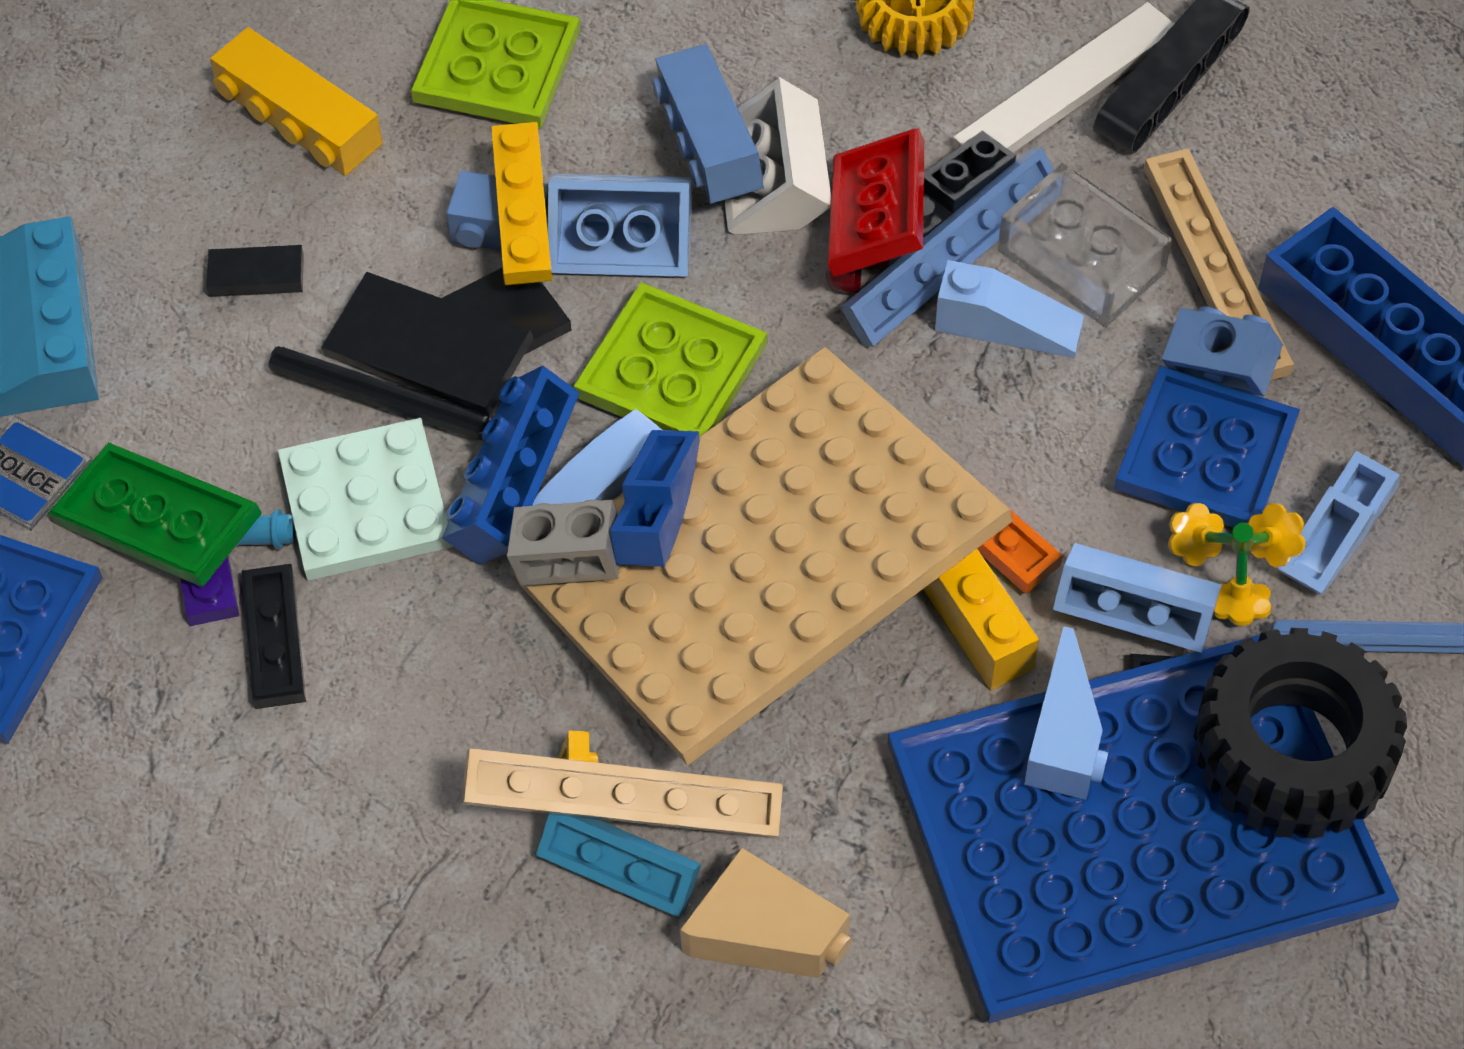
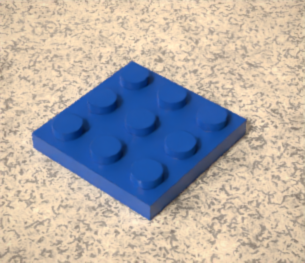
[1114,366,1300,528]

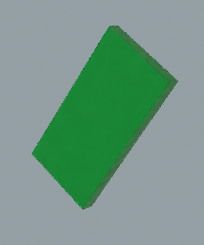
[48,442,262,587]

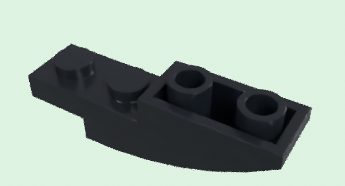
[877,130,1017,270]

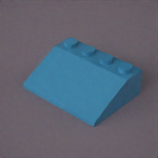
[0,216,99,417]

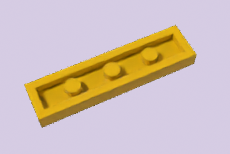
[491,122,552,285]

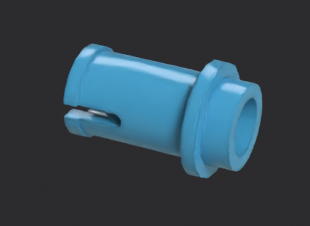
[236,510,294,549]

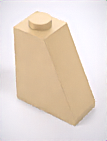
[680,848,853,978]

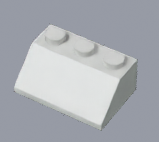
[724,77,831,235]

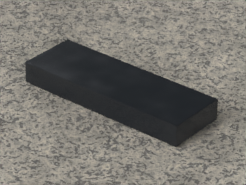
[242,564,306,709]

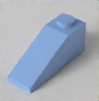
[935,260,1084,358]
[1024,626,1108,800]

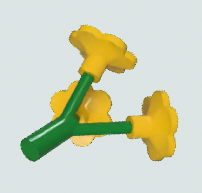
[1168,503,1306,626]

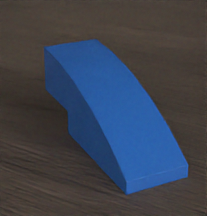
[610,430,700,567]

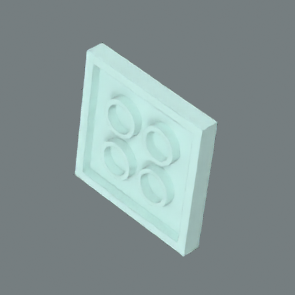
[278,418,453,581]

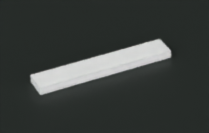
[952,2,1175,153]

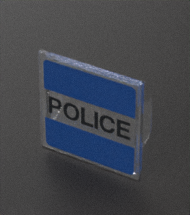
[0,415,93,531]

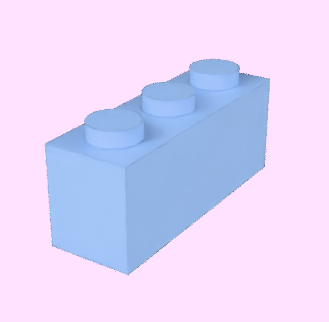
[1053,543,1222,653]

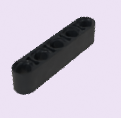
[1093,0,1250,153]

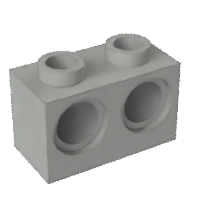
[507,500,620,586]

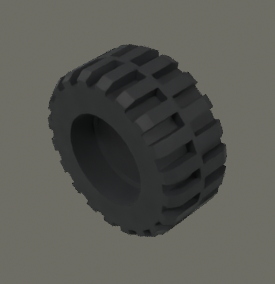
[1193,627,1407,839]

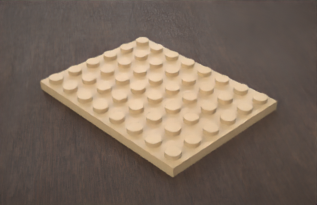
[513,347,1013,766]

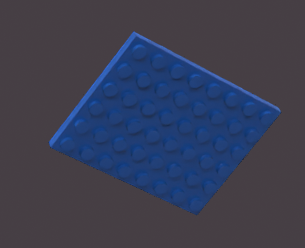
[887,635,1399,1024]

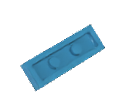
[536,814,701,917]

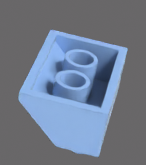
[548,174,692,277]

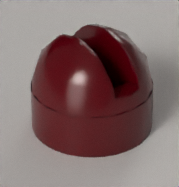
[826,267,862,293]

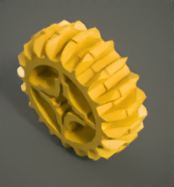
[856,0,975,59]

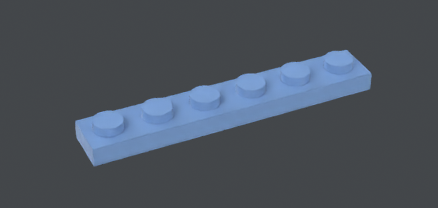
[840,147,1063,346]

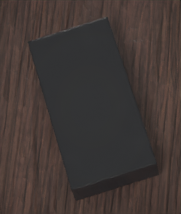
[206,245,304,297]

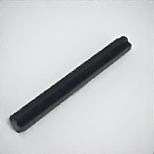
[268,346,492,441]

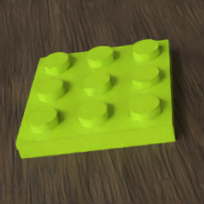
[411,0,581,129]
[573,282,768,437]

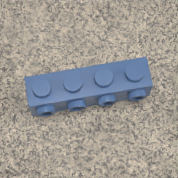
[652,44,764,203]

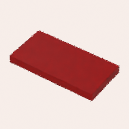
[827,128,925,277]

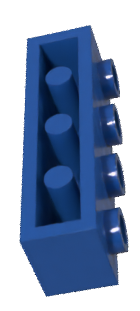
[442,365,580,565]

